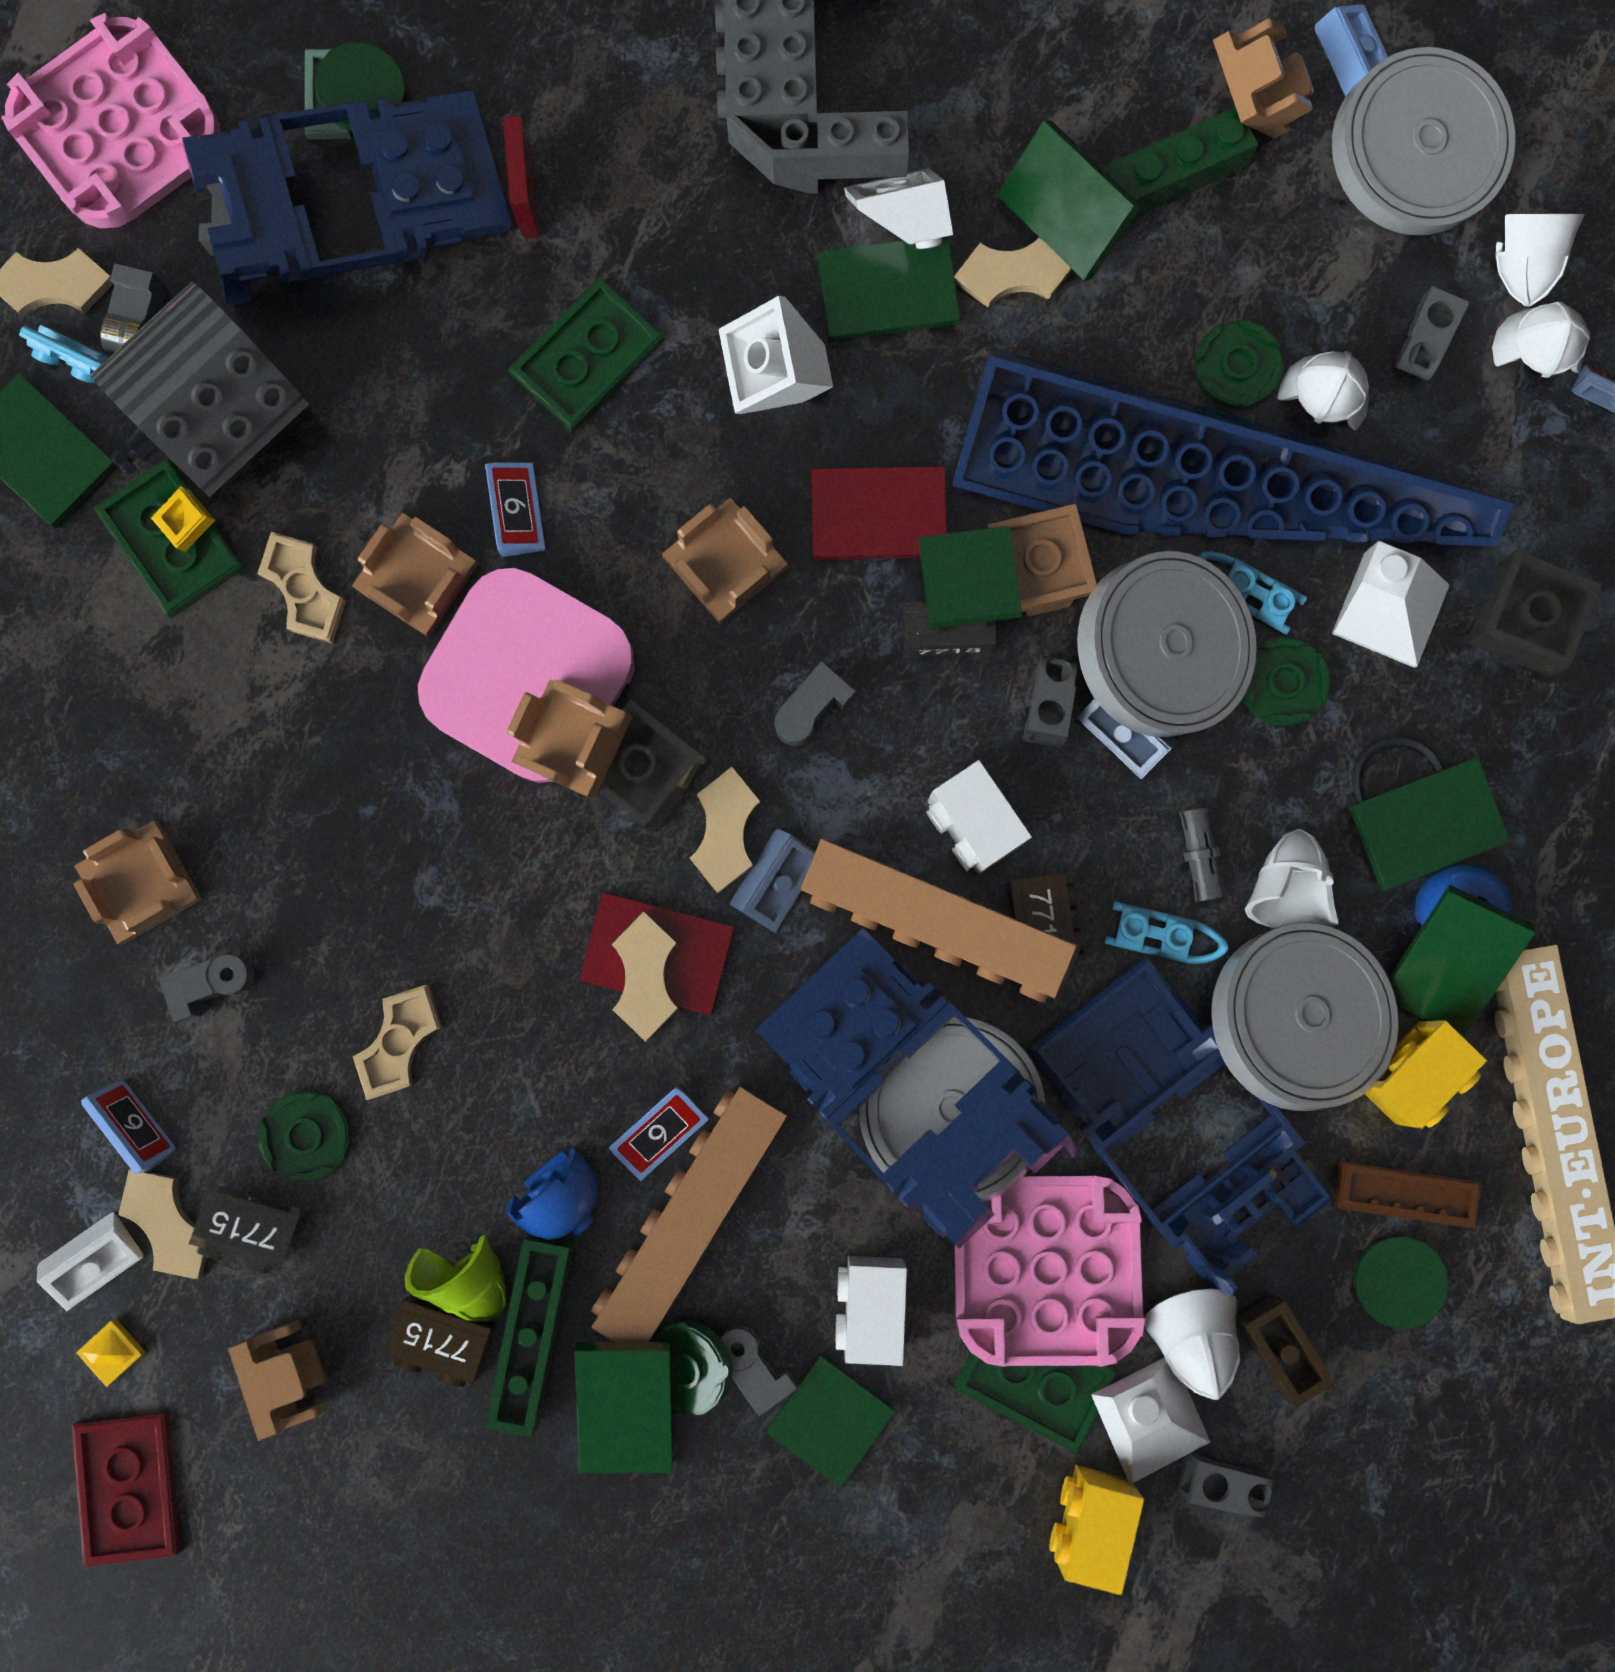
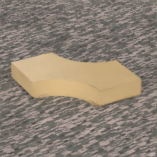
[954,237,1072,307]
[0,248,113,317]
[258,532,346,643]
[690,767,760,894]
[612,912,678,1042]
[353,985,442,1100]
[118,1169,212,1279]

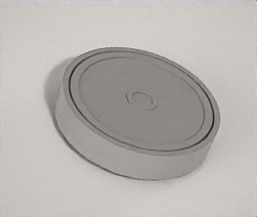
[1332,47,1516,235]
[1077,551,1257,737]
[1212,923,1398,1111]
[859,1017,1047,1202]

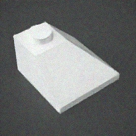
[844,168,953,249]
[719,296,833,414]
[1332,541,1450,668]
[1091,1357,1210,1483]

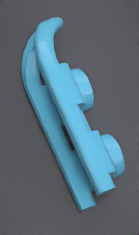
[19,325,110,383]
[1198,551,1307,635]
[1104,901,1229,964]

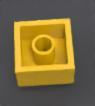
[1365,1021,1487,1129]
[1049,1465,1144,1595]

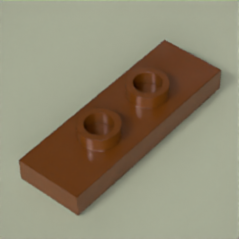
[1334,1161,1481,1229]

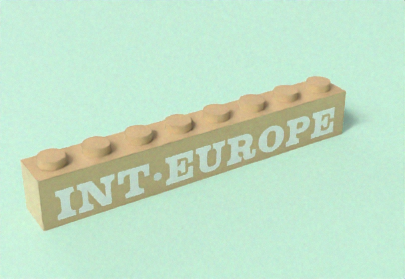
[1495,945,1615,1324]

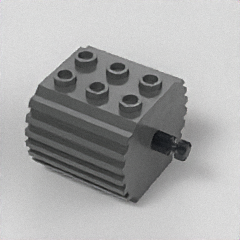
[90,282,309,498]

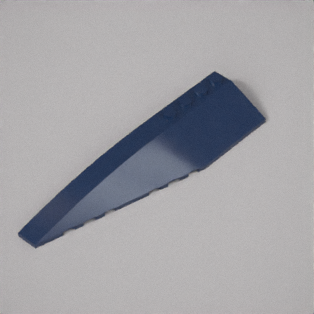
[952,347,1514,546]

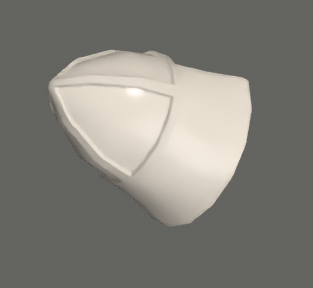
[1496,214,1585,306]
[1492,302,1590,378]
[1277,351,1369,431]
[1244,829,1338,929]
[1144,1289,1240,1400]

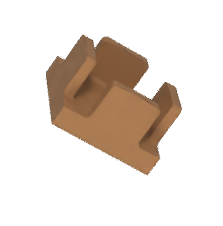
[1213,18,1314,139]
[662,498,788,624]
[987,504,1097,617]
[352,513,479,637]
[507,679,633,800]
[73,821,202,945]
[228,1320,328,1441]

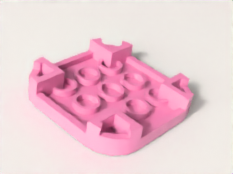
[1,13,220,228]
[418,568,635,783]
[954,1176,1145,1367]

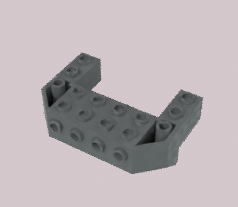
[715,0,909,194]

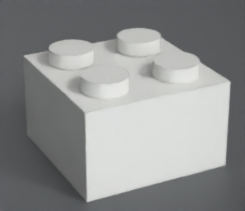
[926,760,1031,875]
[835,1256,907,1366]

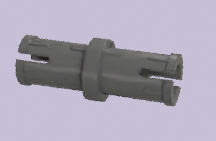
[1179,807,1224,902]

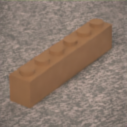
[800,839,1081,1003]
[591,1086,787,1342]

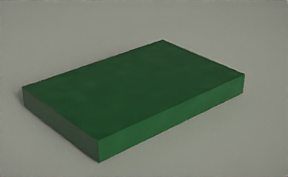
[997,120,1142,280]
[817,236,960,342]
[508,276,665,433]
[0,373,117,529]
[93,458,245,618]
[1349,757,1510,890]
[1388,884,1536,1038]
[575,1342,673,1473]
[953,1352,1120,1454]

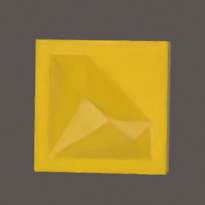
[151,486,215,552]
[76,1319,146,1387]

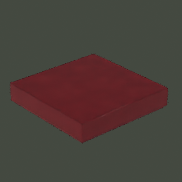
[503,116,540,239]

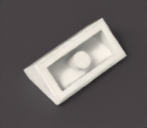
[36,1212,143,1311]

